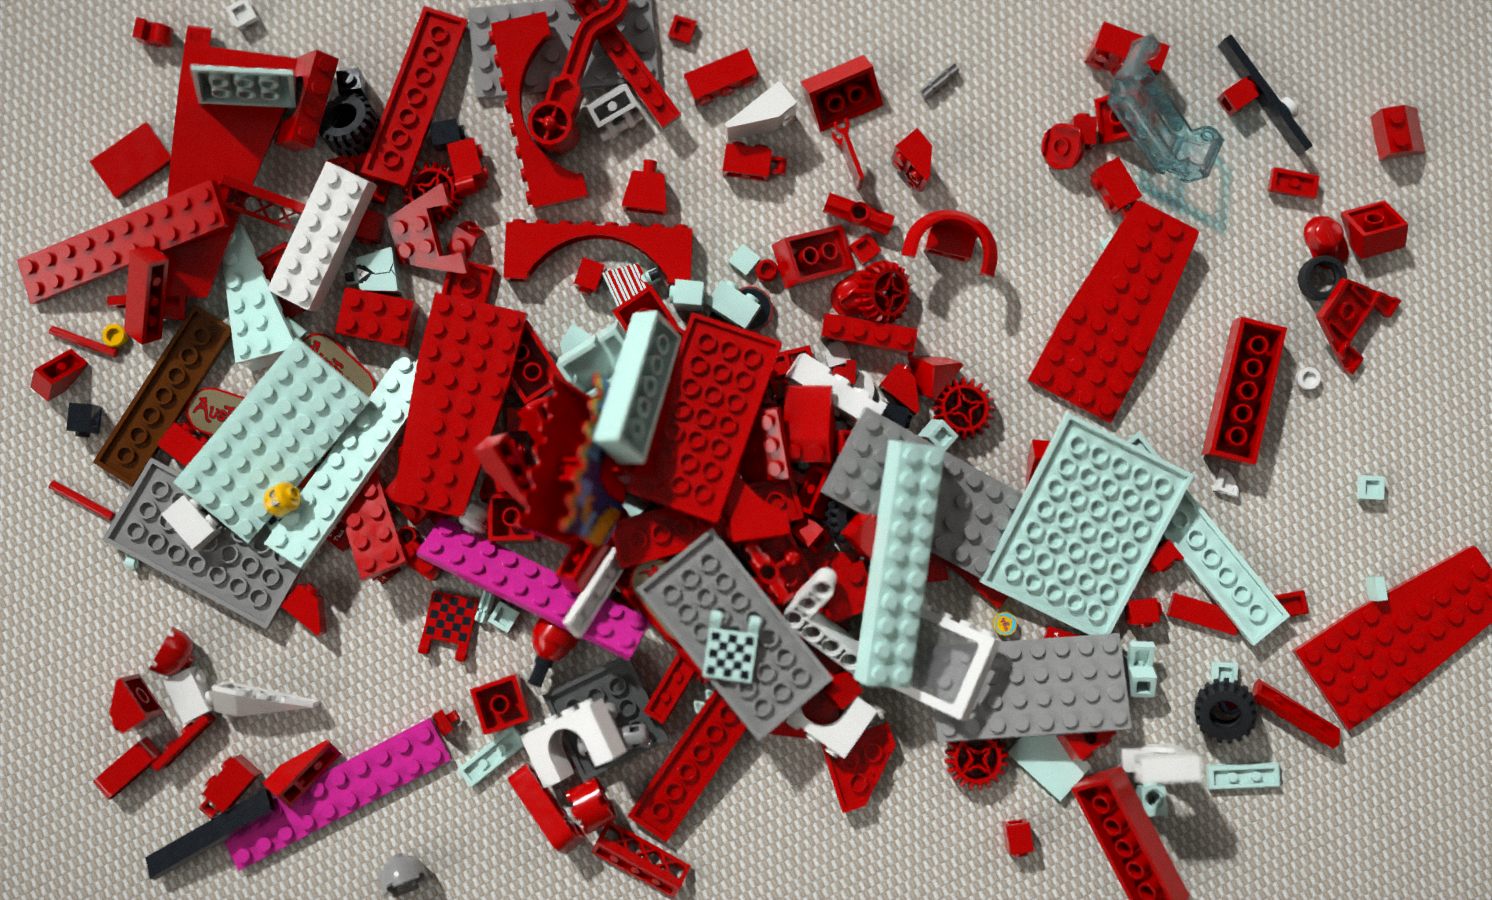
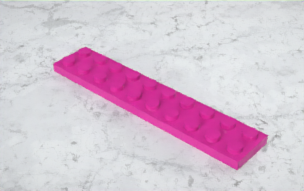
[417,517,650,661]
[224,717,452,871]

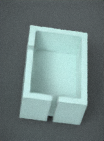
[556,321,627,398]

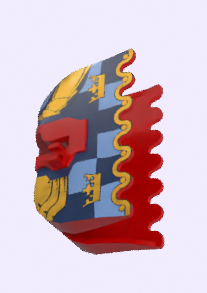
[515,373,632,547]

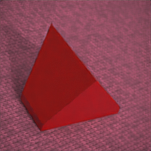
[907,355,964,401]

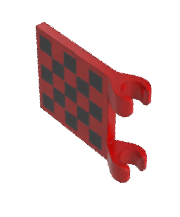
[831,118,865,190]
[418,591,479,662]

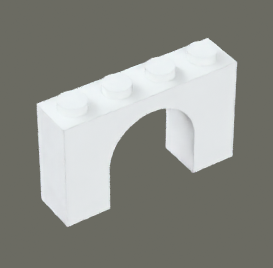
[786,696,877,758]
[520,698,626,788]
[1116,743,1205,783]

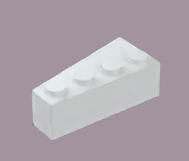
[784,353,888,429]

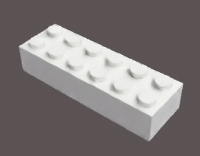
[267,161,378,312]

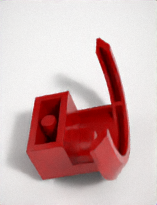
[901,210,998,278]

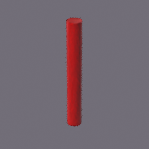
[49,326,119,358]
[49,480,116,521]

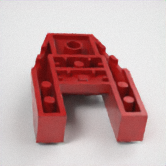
[473,396,574,549]

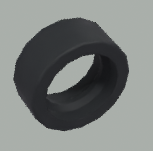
[1297,255,1347,301]

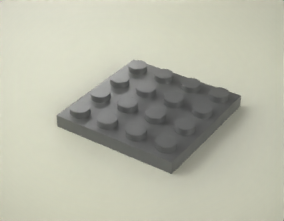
[542,657,669,782]

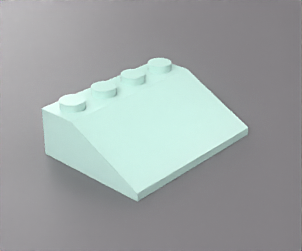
[191,65,296,108]

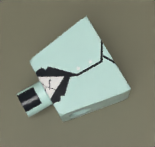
[345,247,403,295]

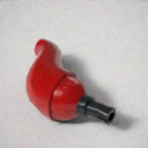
[528,594,635,688]

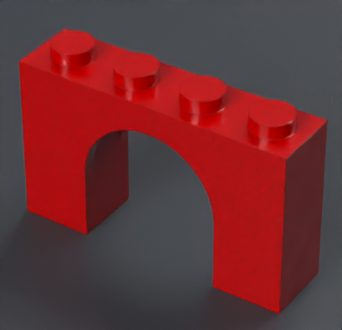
[274,50,339,152]

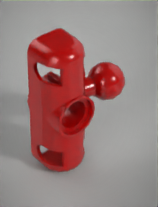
[742,540,802,606]

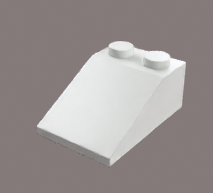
[724,81,797,140]

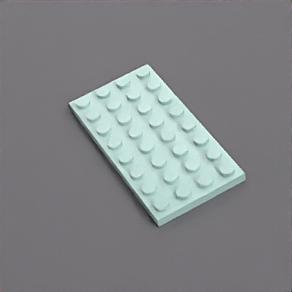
[173,338,372,543]

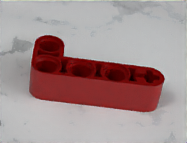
[508,763,586,854]

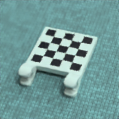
[702,610,761,683]

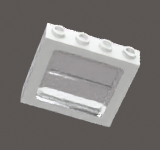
[891,602,1001,722]

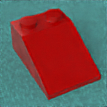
[771,225,855,289]
[783,385,838,463]

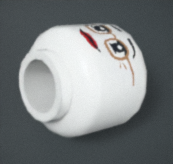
[459,500,488,535]

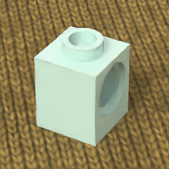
[918,419,958,451]
[1135,783,1168,817]

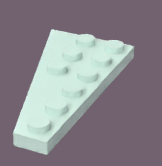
[222,224,294,364]

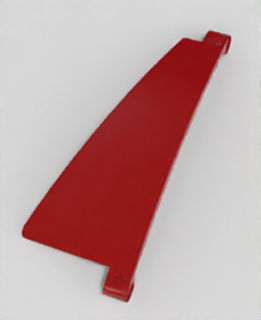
[163,25,300,321]

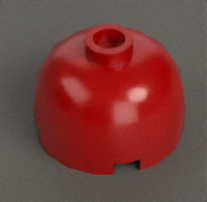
[149,627,195,676]

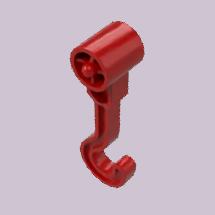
[527,0,631,155]

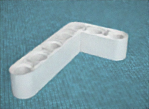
[783,568,859,675]

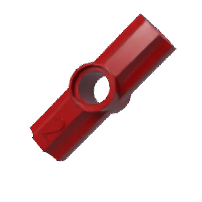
[823,193,895,236]

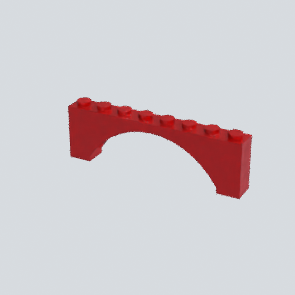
[488,11,589,210]
[504,219,693,287]
[723,471,791,544]

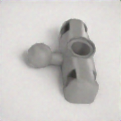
[577,702,650,756]

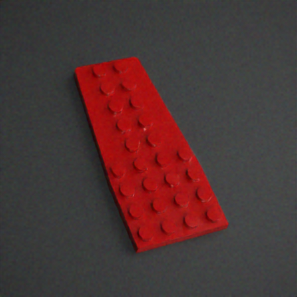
[1027,200,1199,423]
[394,292,528,517]
[1292,546,1492,731]

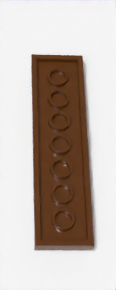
[93,304,232,487]

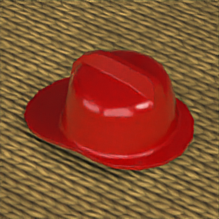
[1303,216,1349,269]
[830,270,882,316]

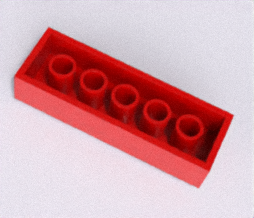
[1201,317,1287,466]
[1071,765,1190,900]

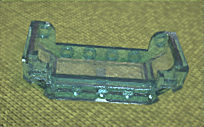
[1107,33,1224,183]

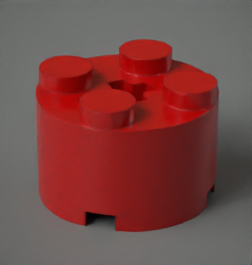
[565,777,617,835]

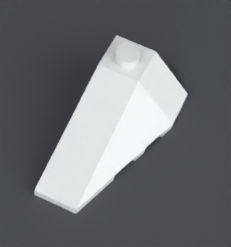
[211,681,320,719]

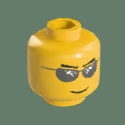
[263,482,301,517]

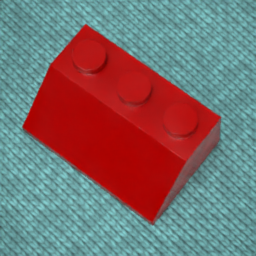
[800,55,883,132]

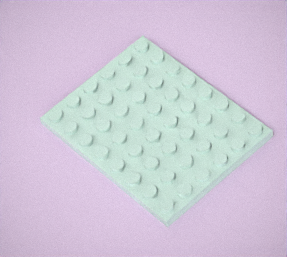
[979,412,1194,635]

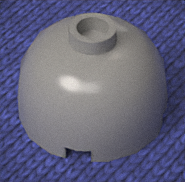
[379,853,430,899]

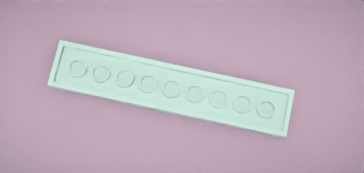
[264,351,418,570]
[1127,432,1290,645]

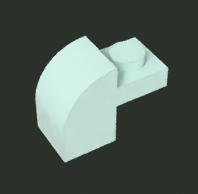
[1124,641,1157,697]

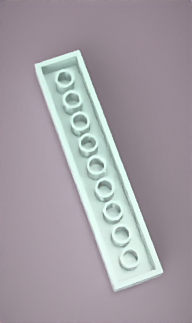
[854,440,945,689]

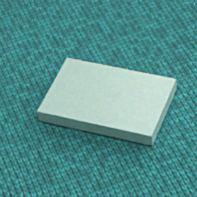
[1006,735,1091,801]

